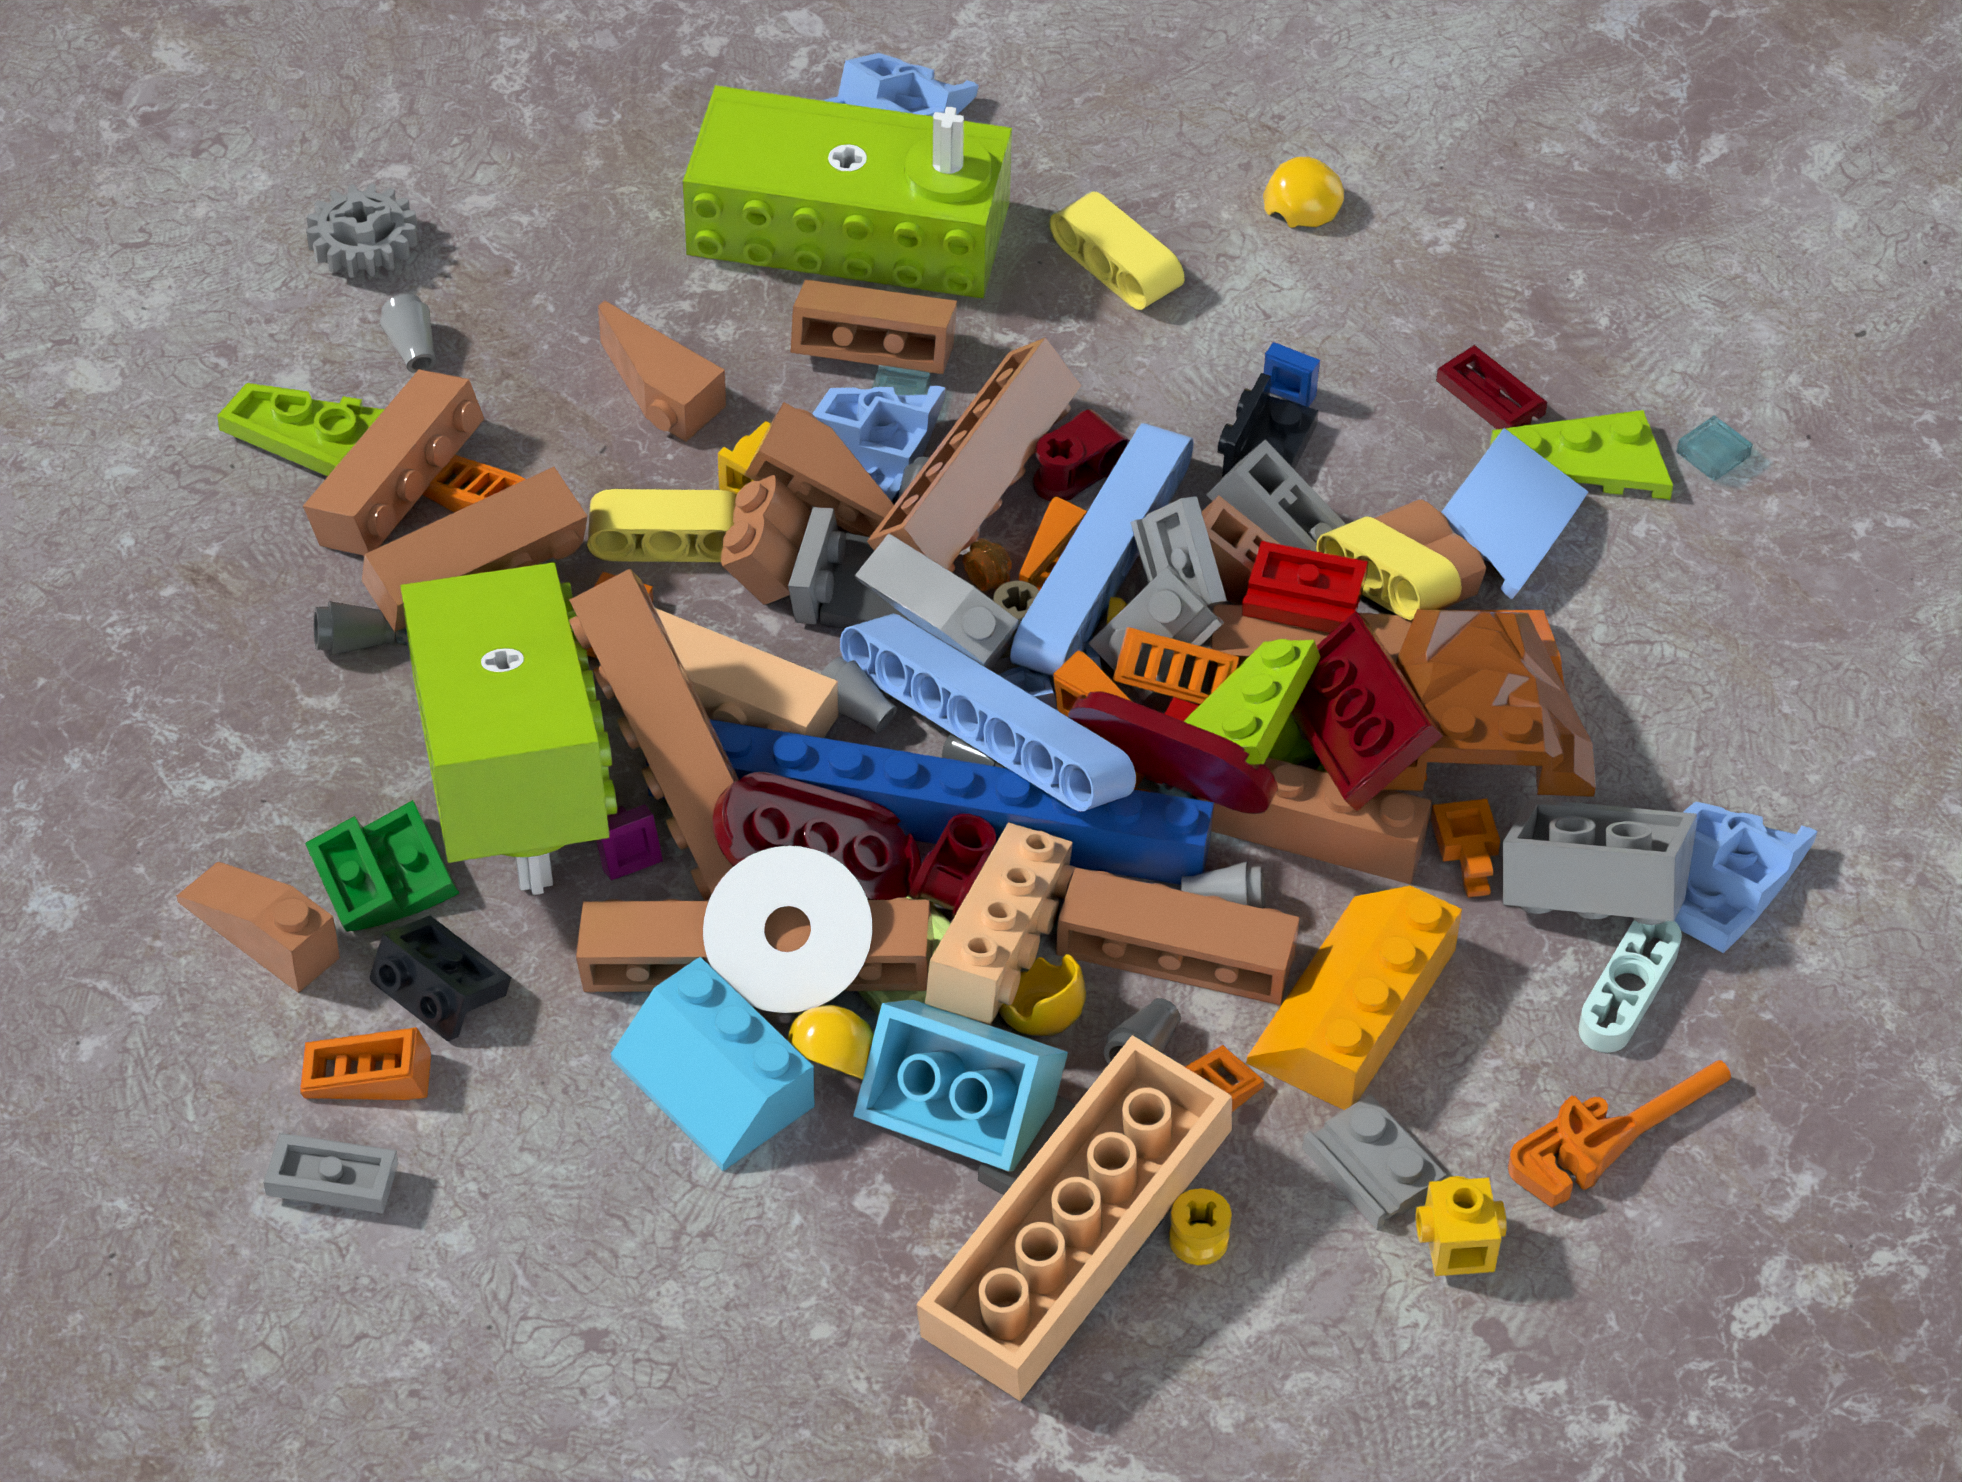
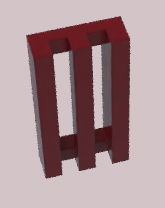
[1436,345,1548,429]

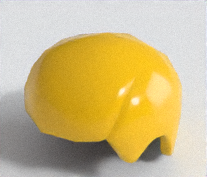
[1263,156,1344,228]
[998,954,1086,1036]
[787,1005,874,1080]

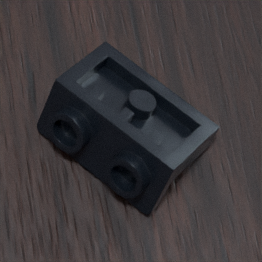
[1217,373,1319,477]
[370,915,512,1041]

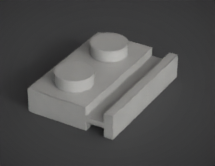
[1131,496,1227,608]
[1088,565,1225,700]
[1302,1094,1446,1230]

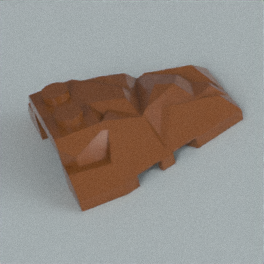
[1383,609,1596,797]

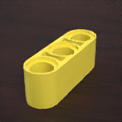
[1049,191,1185,310]
[587,489,737,562]
[1316,516,1462,620]

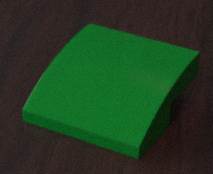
[305,800,460,932]

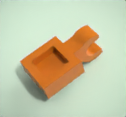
[1430,799,1500,898]

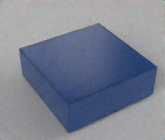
[1263,342,1320,407]

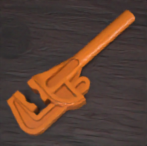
[1508,1060,1731,1208]

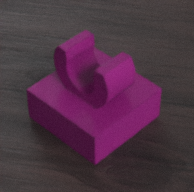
[596,804,663,881]

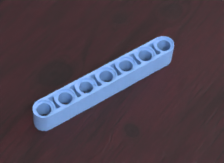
[1010,423,1194,677]
[840,613,1136,812]

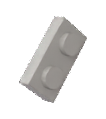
[788,507,846,624]
[263,1133,398,1213]

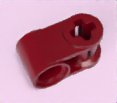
[1033,409,1130,501]
[908,814,996,919]

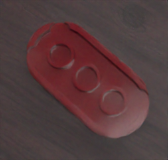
[1068,691,1278,814]
[713,772,921,900]

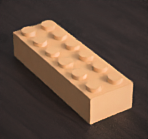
[916,1035,1232,1401]

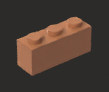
[790,279,957,374]

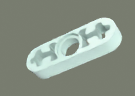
[1578,920,1682,1053]

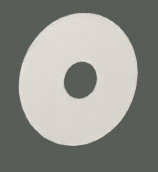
[703,846,872,1013]

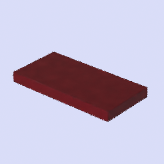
[1291,611,1443,811]

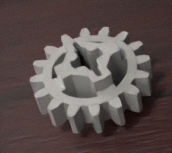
[306,183,418,278]

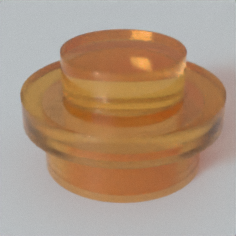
[963,538,1012,591]

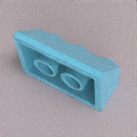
[611,957,815,1171]
[853,1000,1068,1171]

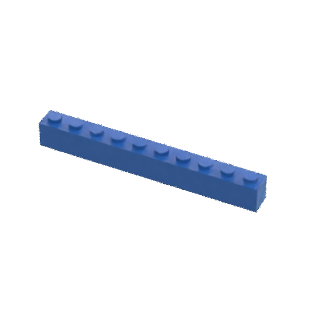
[646,719,1214,885]

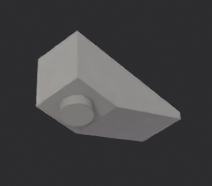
[1206,439,1346,551]
[855,534,1019,670]

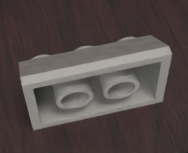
[1503,799,1697,925]

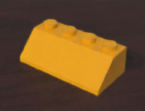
[1246,885,1462,1110]

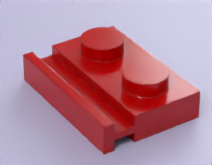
[1242,541,1368,633]

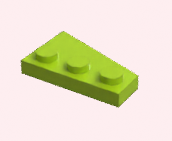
[217,383,385,476]
[1490,410,1673,500]
[1184,639,1321,764]

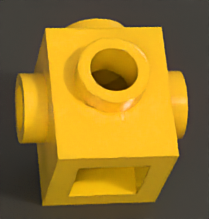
[1416,1176,1507,1276]

